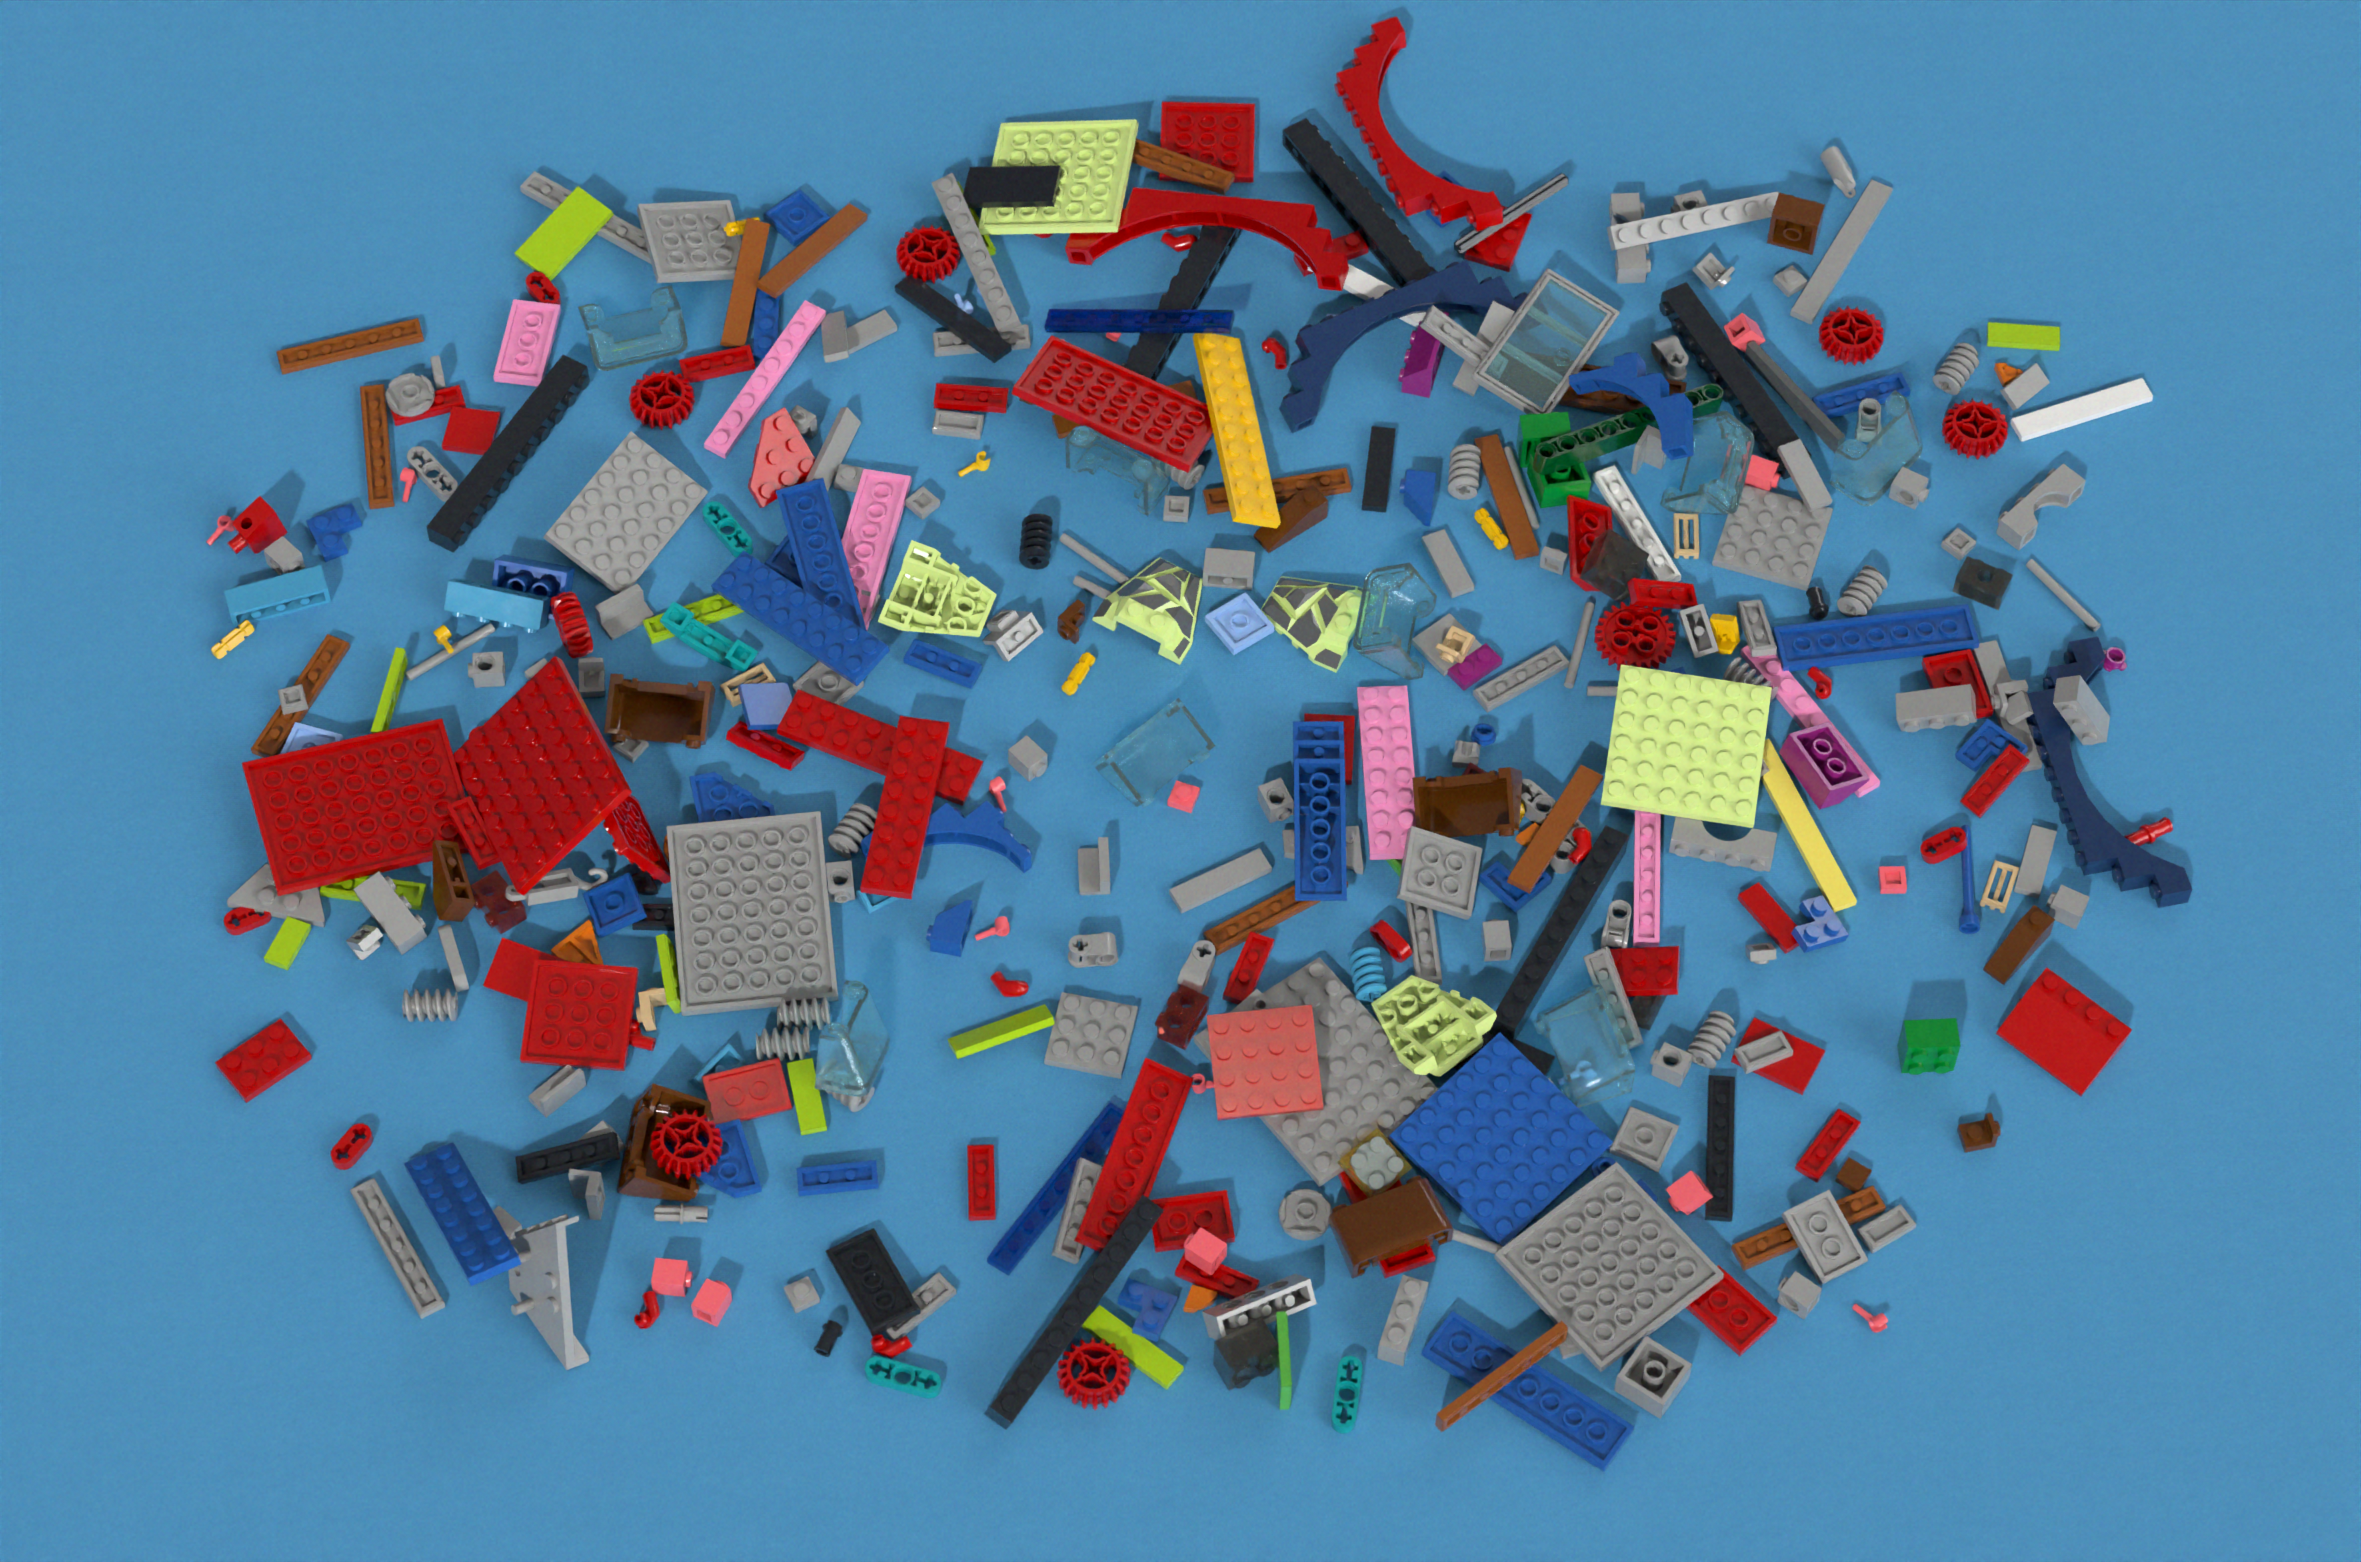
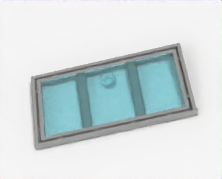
[1470,268,1620,414]

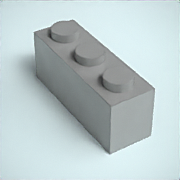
[2053,675,2110,745]
[1895,684,1977,732]
[353,871,427,955]
[1377,1275,1429,1366]

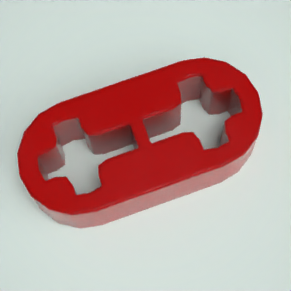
[526,272,561,305]
[1920,827,1968,864]
[223,907,272,935]
[1370,920,1412,963]
[331,1123,373,1170]

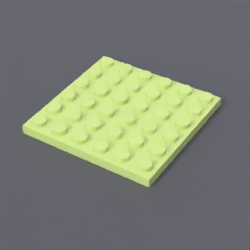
[978,119,1139,235]
[1601,664,1772,828]

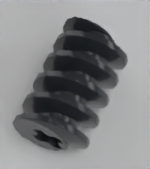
[1019,514,1053,570]

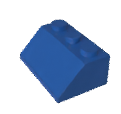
[492,554,575,620]

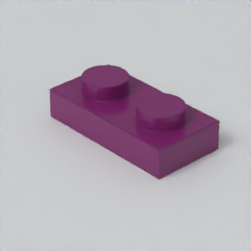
[1448,643,1502,691]

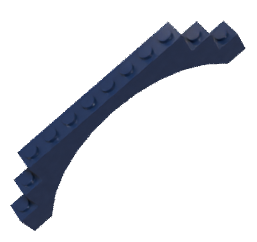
[1279,260,1548,433]
[2025,637,2192,908]

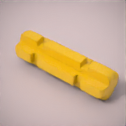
[723,217,760,237]
[1474,508,1509,550]
[211,620,254,659]
[1062,652,1095,696]

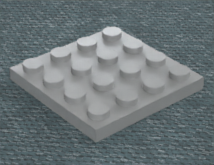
[637,200,741,283]
[1712,483,1833,591]

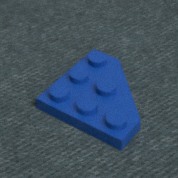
[689,772,776,823]
[665,1119,762,1198]

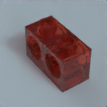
[470,870,527,934]
[1155,984,1209,1050]

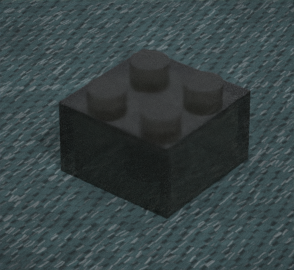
[1579,528,1649,603]
[1213,1318,1278,1391]

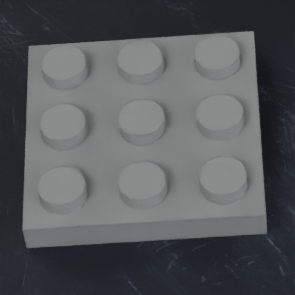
[1396,826,1482,920]
[1044,992,1138,1079]

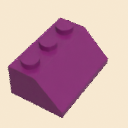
[1398,312,1449,398]
[1779,722,1870,810]

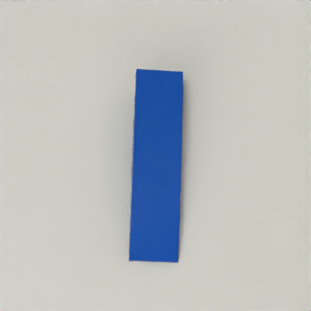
[1293,721,1347,901]

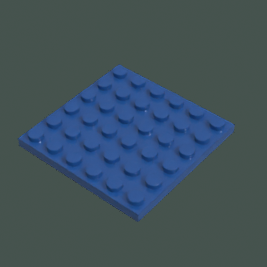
[1388,1032,1614,1247]

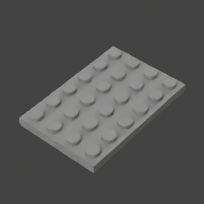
[543,431,708,595]

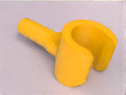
[957,451,991,477]
[433,625,454,653]

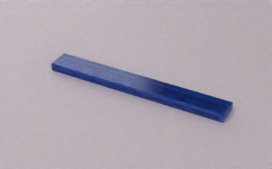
[1044,309,1235,334]
[987,1102,1124,1276]

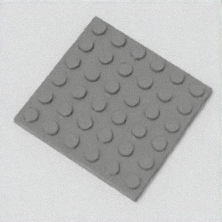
[1494,1162,1724,1372]

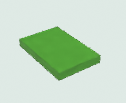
[1275,1311,1292,1410]

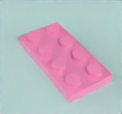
[493,299,561,387]

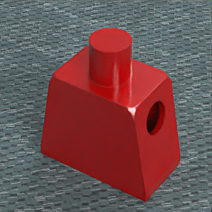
[227,496,288,554]

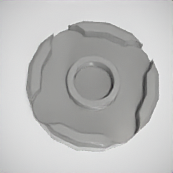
[385,373,435,417]
[1278,1189,1332,1241]

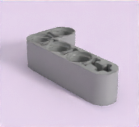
[1521,779,1592,874]

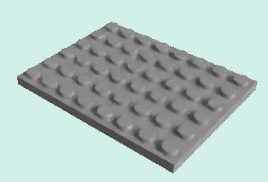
[667,811,838,1016]
[1194,957,1438,1187]

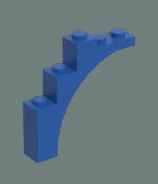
[1569,352,1694,460]
[861,800,1032,873]

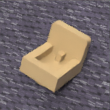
[1435,626,1475,664]
[636,988,668,1032]

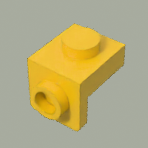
[1709,613,1740,655]

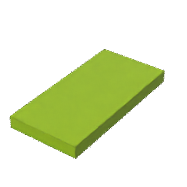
[514,186,614,281]

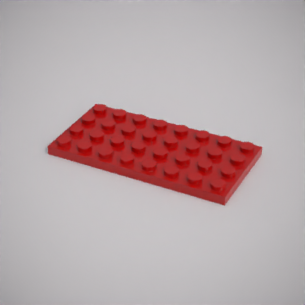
[1012,335,1214,473]

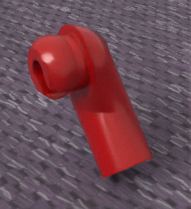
[1161,232,1198,252]
[1261,337,1287,370]
[1807,666,1832,699]
[1568,827,1592,865]
[990,971,1029,997]
[629,1019,656,1051]
[634,1291,660,1329]
[871,1334,913,1358]

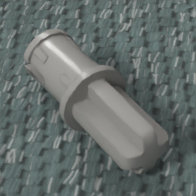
[654,1203,708,1224]

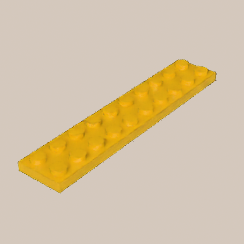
[1193,331,1281,529]

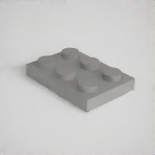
[1781,1190,1868,1286]

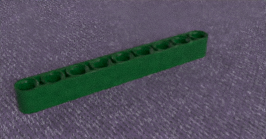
[1533,384,1723,475]

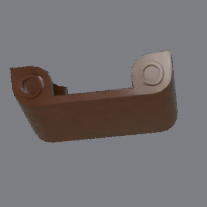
[604,673,716,749]
[1412,767,1522,838]
[617,1083,712,1202]
[1328,1176,1454,1279]

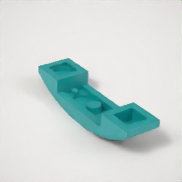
[660,601,759,672]

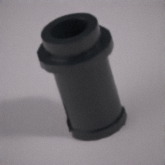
[1806,587,1829,620]
[814,1320,843,1357]

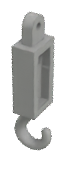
[505,868,608,906]

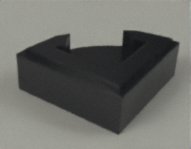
[631,871,658,895]

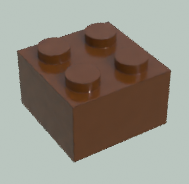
[1767,193,1825,255]

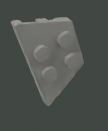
[227,864,325,927]

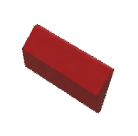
[1567,495,1615,591]

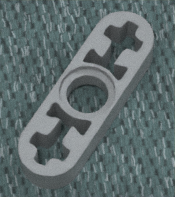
[407,446,458,502]
[437,924,469,992]

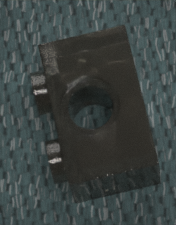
[1953,556,2013,610]

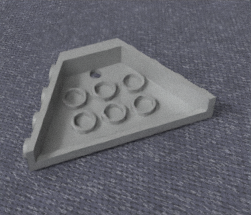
[508,1214,589,1370]

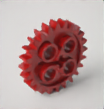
[1594,602,1676,671]

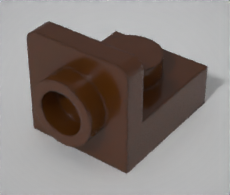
[1057,599,1085,644]
[1957,1113,2001,1153]

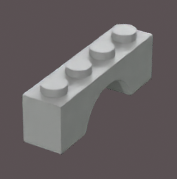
[1609,193,1651,283]
[1996,463,2086,551]
[1669,816,1777,872]

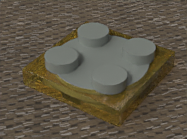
[1337,1128,1413,1198]

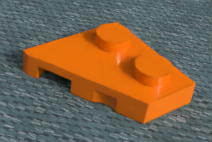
[551,920,604,965]

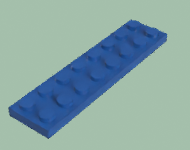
[776,478,867,631]
[711,550,890,686]
[1772,604,1979,672]
[404,1142,521,1286]
[1421,1311,1635,1472]

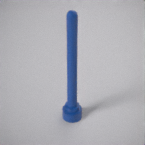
[1959,825,1980,934]

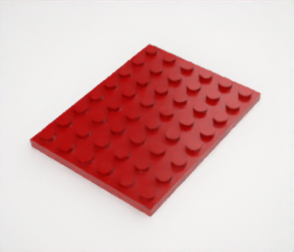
[453,656,632,895]
[242,718,469,896]

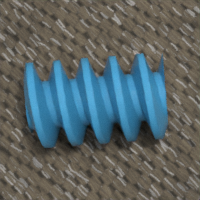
[1348,947,1387,1005]

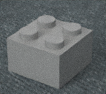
[1614,1336,1692,1419]

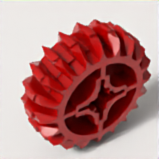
[896,224,960,283]
[1819,305,1884,366]
[629,368,695,431]
[1942,398,2008,460]
[550,591,594,659]
[650,1109,723,1179]
[1057,1337,1131,1410]

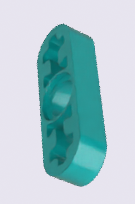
[702,501,753,558]
[865,1356,942,1399]
[1331,1356,1363,1434]

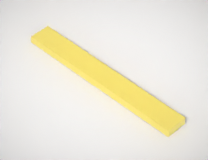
[1760,739,1857,913]

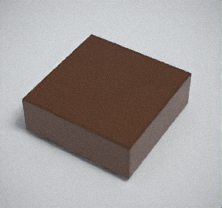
[1835,1158,1872,1193]

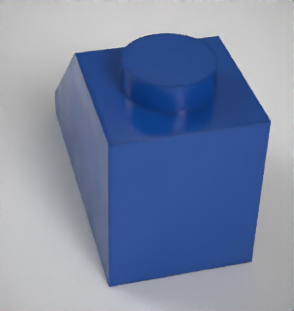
[1399,470,1436,527]
[926,900,973,957]

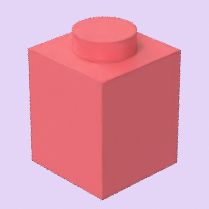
[1724,313,1766,353]
[1741,454,1781,491]
[1666,1170,1713,1216]
[1184,1227,1227,1276]
[651,1258,693,1297]
[691,1278,732,1327]

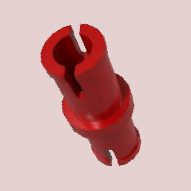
[2124,817,2173,846]

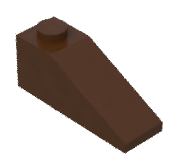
[1254,485,1328,553]
[432,840,476,922]
[1983,905,2055,985]

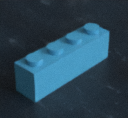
[224,565,331,628]
[444,578,551,633]

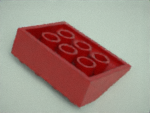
[1996,968,2132,1096]

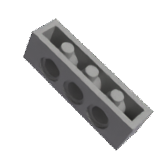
[1202,1274,1317,1342]

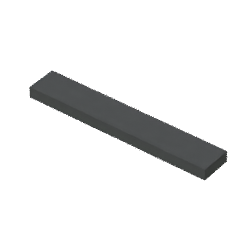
[1744,340,1845,454]

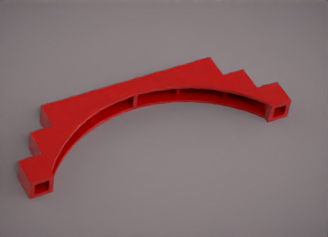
[1334,16,1503,232]
[1065,187,1349,291]

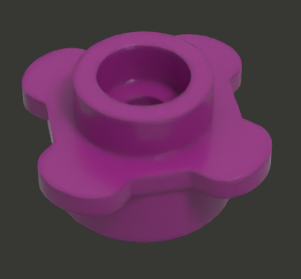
[2103,647,2127,672]

